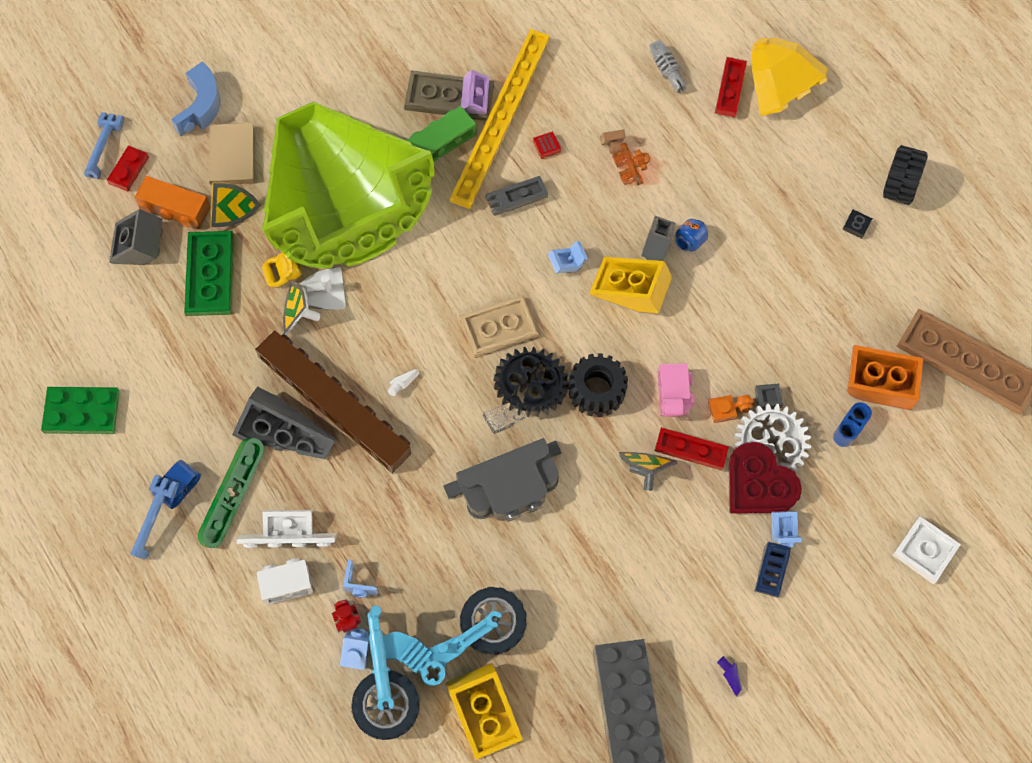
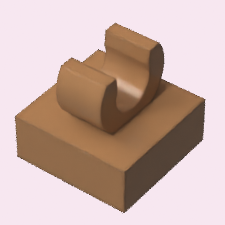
[600,129,626,154]

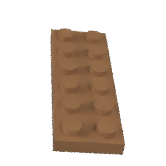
[896,309,1032,415]

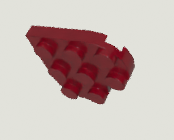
[728,441,802,514]

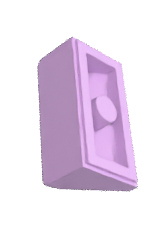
[461,70,490,115]

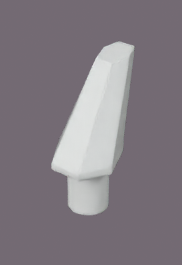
[388,369,420,396]

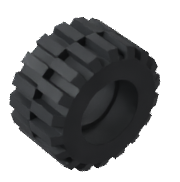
[883,145,928,205]
[568,353,628,417]

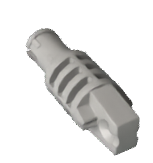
[649,40,688,94]

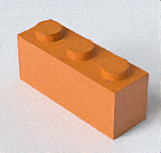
[134,175,210,229]

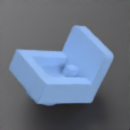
[548,241,588,273]
[771,511,802,547]
[340,628,370,670]

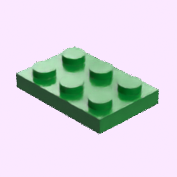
[41,386,120,434]

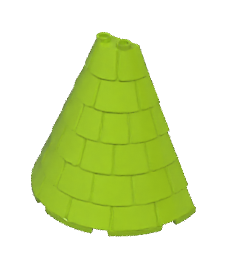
[262,101,434,269]

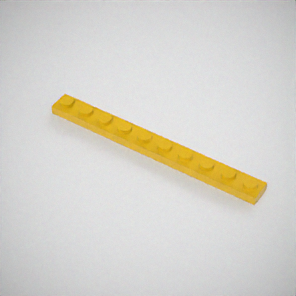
[450,29,550,209]

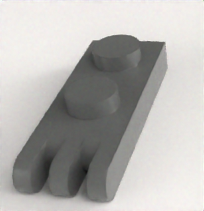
[485,176,548,216]

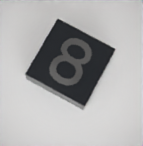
[842,209,873,239]

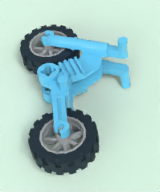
[351,587,527,740]

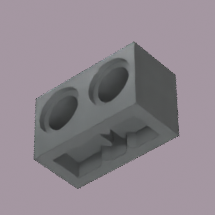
[641,216,676,261]

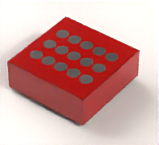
[533,131,561,159]

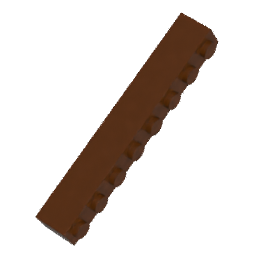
[255,330,411,474]

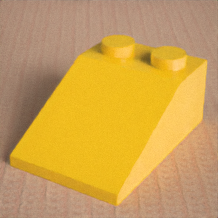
[590,257,672,314]
[446,663,523,760]

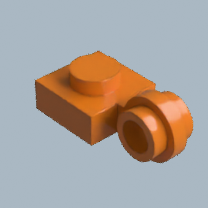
[708,395,755,423]

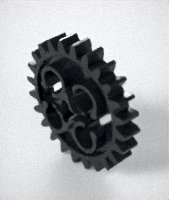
[493,347,569,417]

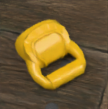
[262,252,302,288]

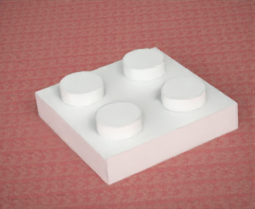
[893,516,961,584]

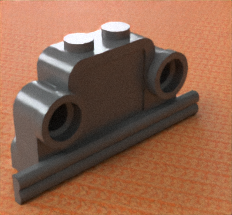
[443,438,562,522]

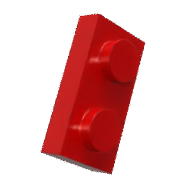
[107,145,149,192]

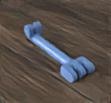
[84,112,124,179]
[130,474,179,559]

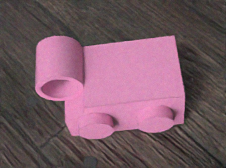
[657,364,694,417]

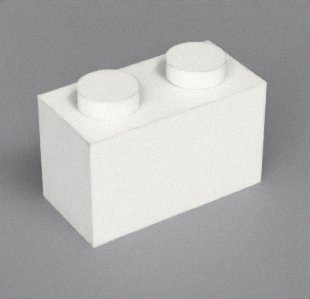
[256,558,314,605]

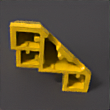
[751,37,828,116]

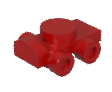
[331,599,362,633]

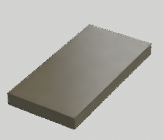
[404,70,494,120]

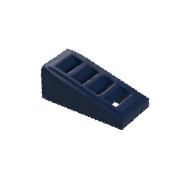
[755,542,791,598]

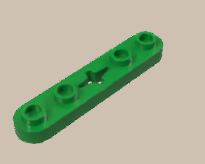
[198,438,264,548]

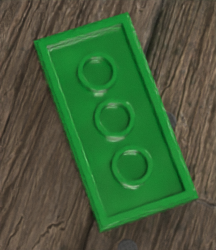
[184,231,234,316]

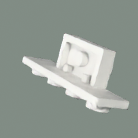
[237,510,337,548]

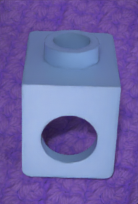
[343,559,378,598]

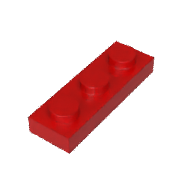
[715,57,747,118]
[654,427,729,471]

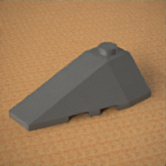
[232,386,336,459]

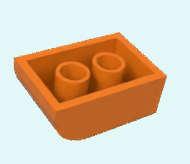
[847,345,923,410]

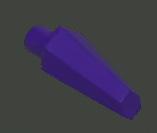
[717,656,742,697]

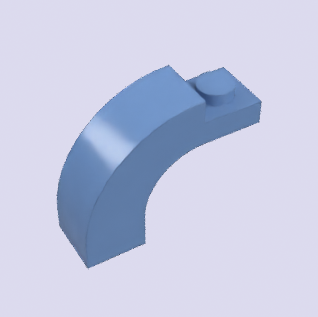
[171,61,220,136]

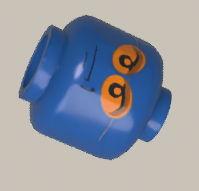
[675,219,708,252]

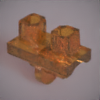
[612,142,651,186]

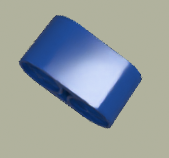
[833,402,872,447]
[152,460,201,509]

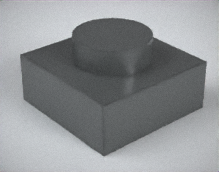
[755,383,783,410]

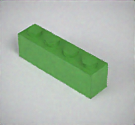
[406,106,476,162]

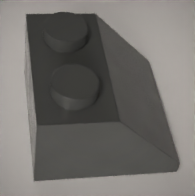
[109,209,163,265]

